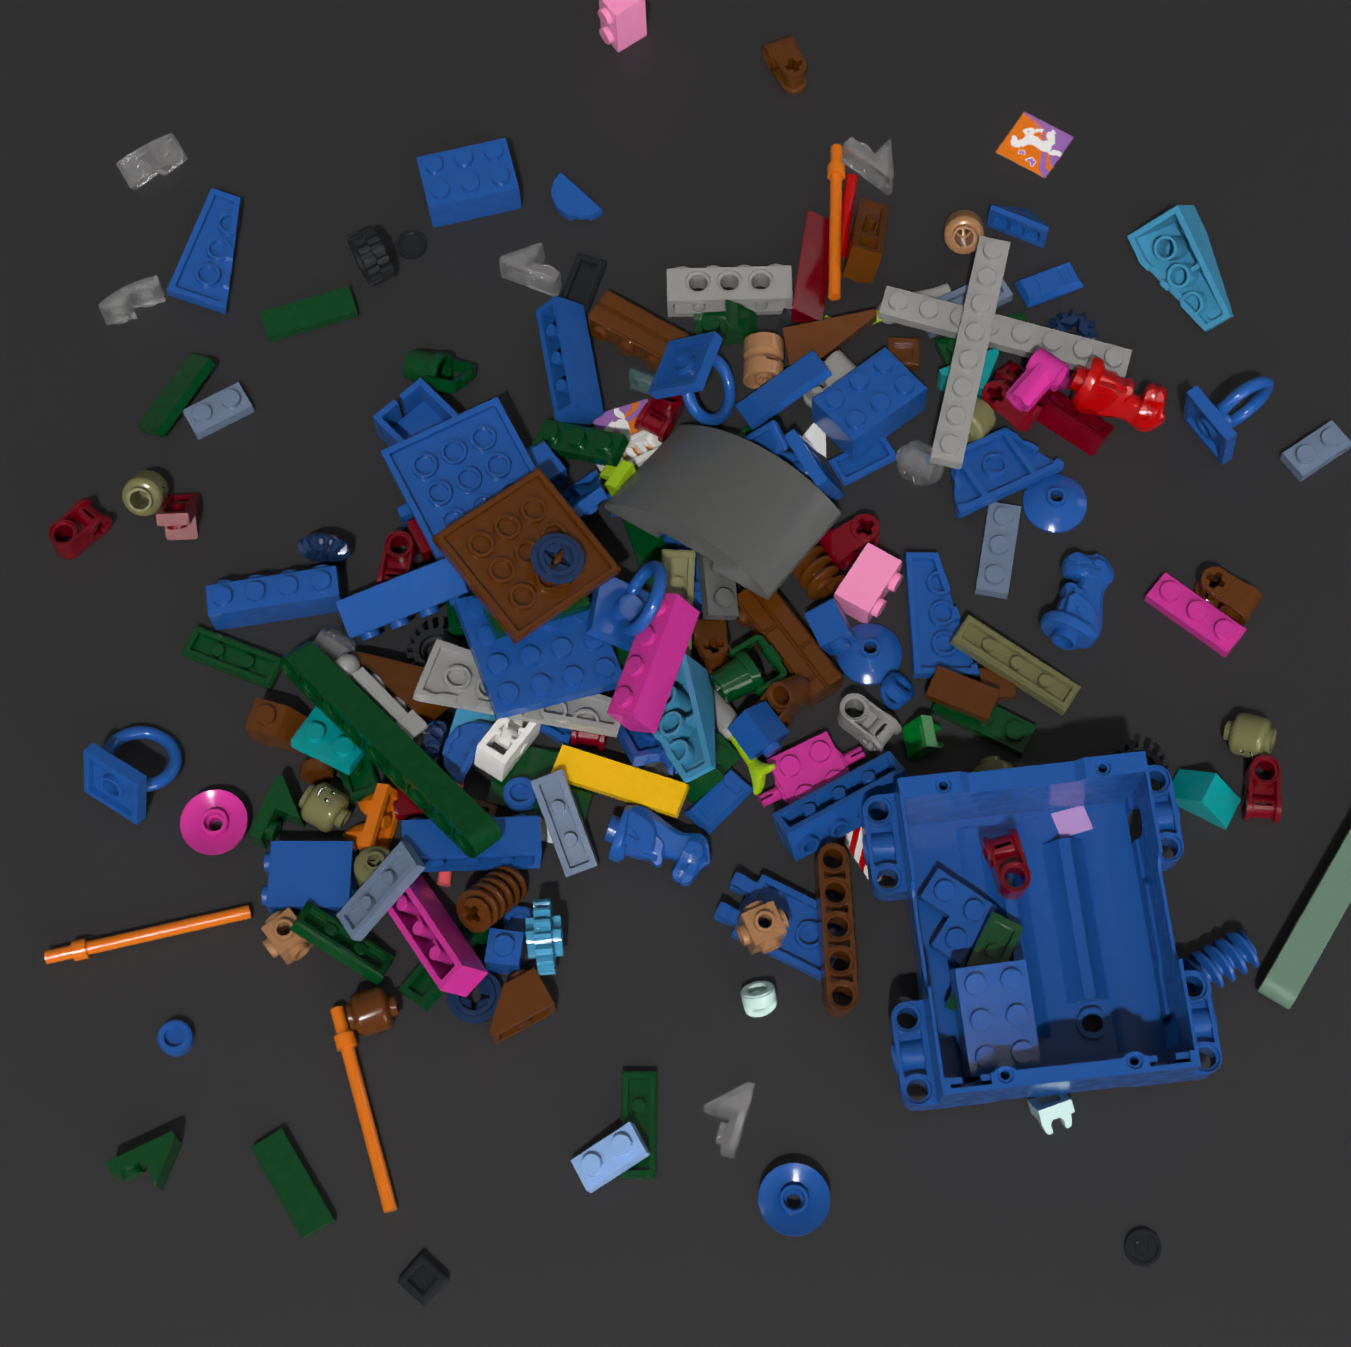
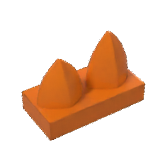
[343,783,398,850]

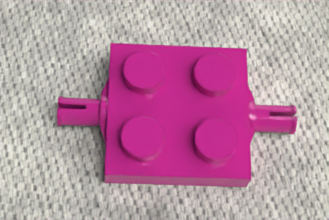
[757,731,866,808]

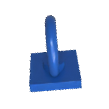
[648,331,736,426]
[1183,376,1274,465]
[777,429,845,503]
[586,561,667,652]
[83,726,182,825]

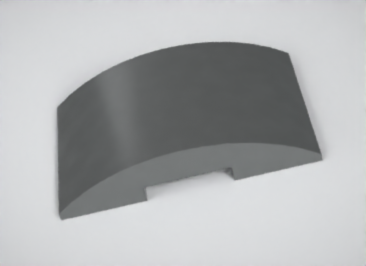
[605,425,841,600]

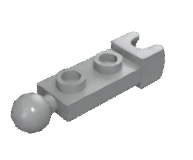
[335,654,429,747]

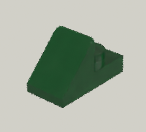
[694,300,758,345]
[671,732,741,804]
[248,774,305,850]
[105,1131,182,1191]

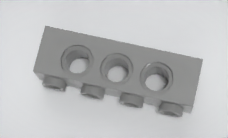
[667,264,793,317]

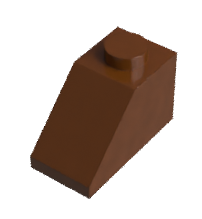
[245,697,312,758]
[489,967,557,1046]

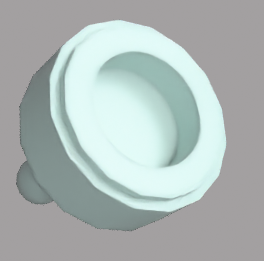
[740,981,777,1018]

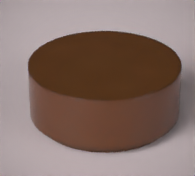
[300,758,334,784]

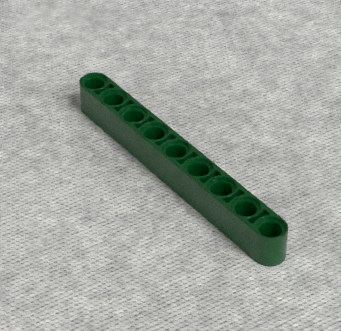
[280,641,502,859]

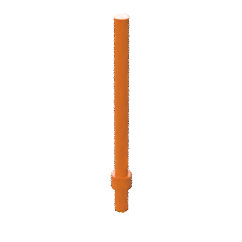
[827,144,845,301]
[44,905,252,964]
[330,1006,398,1213]

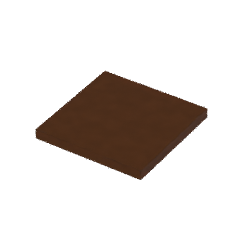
[432,468,621,645]

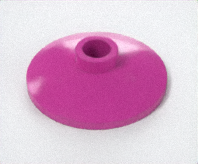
[180,789,248,855]

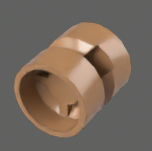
[743,332,784,390]

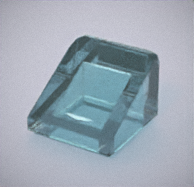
[629,368,655,396]

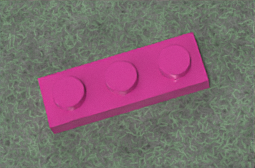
[1144,572,1247,658]

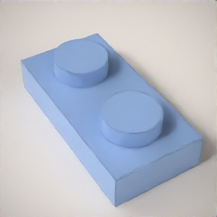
[570,1122,651,1193]

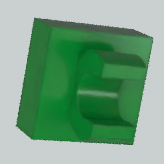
[902,715,944,759]

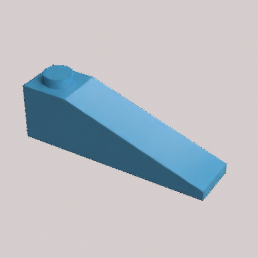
[1127,205,1234,332]
[652,654,716,783]

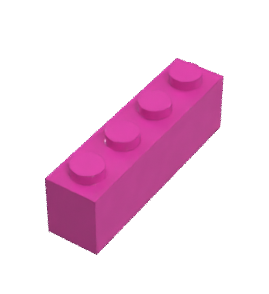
[607,593,700,734]
[388,875,489,997]

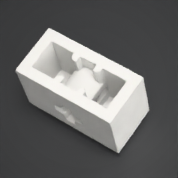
[474,718,541,782]

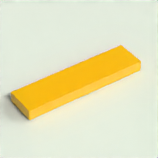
[551,744,689,819]

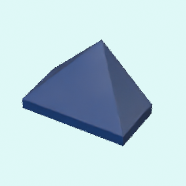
[987,205,1049,248]

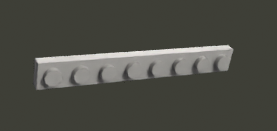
[929,236,1011,470]
[878,285,1132,379]

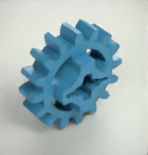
[526,898,564,975]

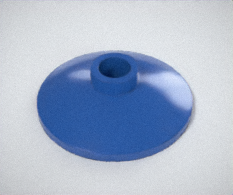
[1022,474,1087,533]
[836,623,902,685]
[758,1163,830,1237]

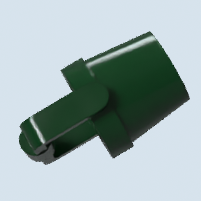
[403,349,476,394]
[710,635,787,704]

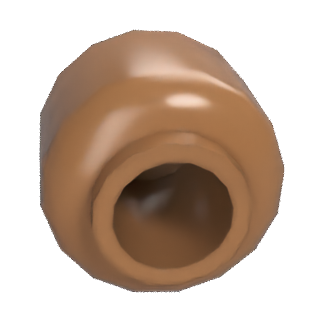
[943,209,984,254]

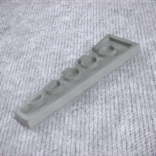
[413,639,621,738]

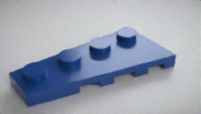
[167,188,241,315]
[903,552,980,679]

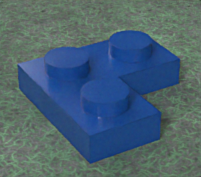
[918,868,997,967]

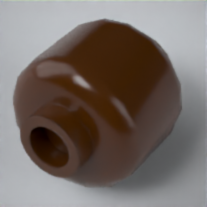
[345,986,399,1036]

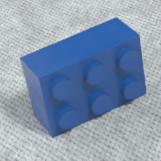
[416,138,522,228]
[812,347,927,461]
[949,959,1042,1078]

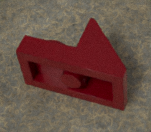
[156,492,200,540]

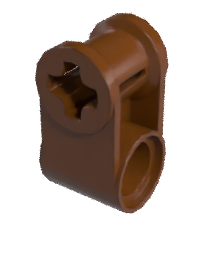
[761,35,807,95]
[1194,567,1262,626]
[693,617,730,677]
[753,674,811,728]

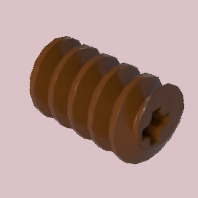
[792,545,845,600]
[456,865,527,933]

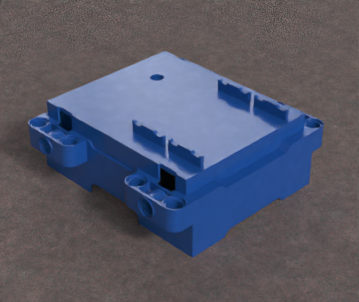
[861,751,1222,1111]

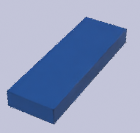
[735,350,831,431]

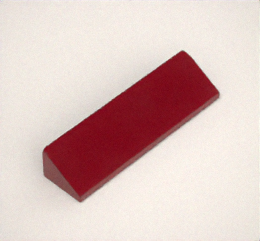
[791,210,829,323]
[993,361,1115,456]

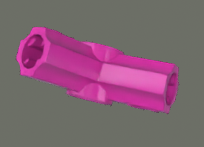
[1006,348,1070,412]

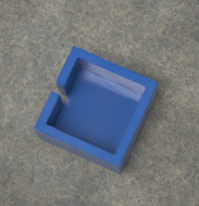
[372,378,459,447]

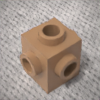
[736,900,789,955]
[261,908,314,966]

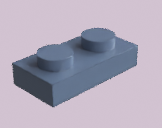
[182,382,255,440]
[1280,420,1351,482]

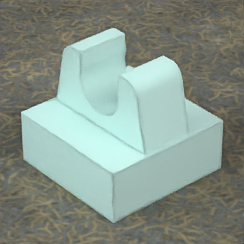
[1027,1093,1075,1135]

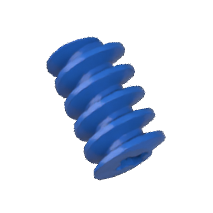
[1182,929,1260,994]

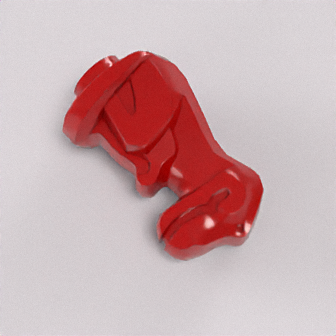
[1068,356,1167,432]

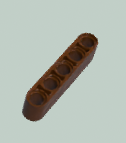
[814,843,859,1018]

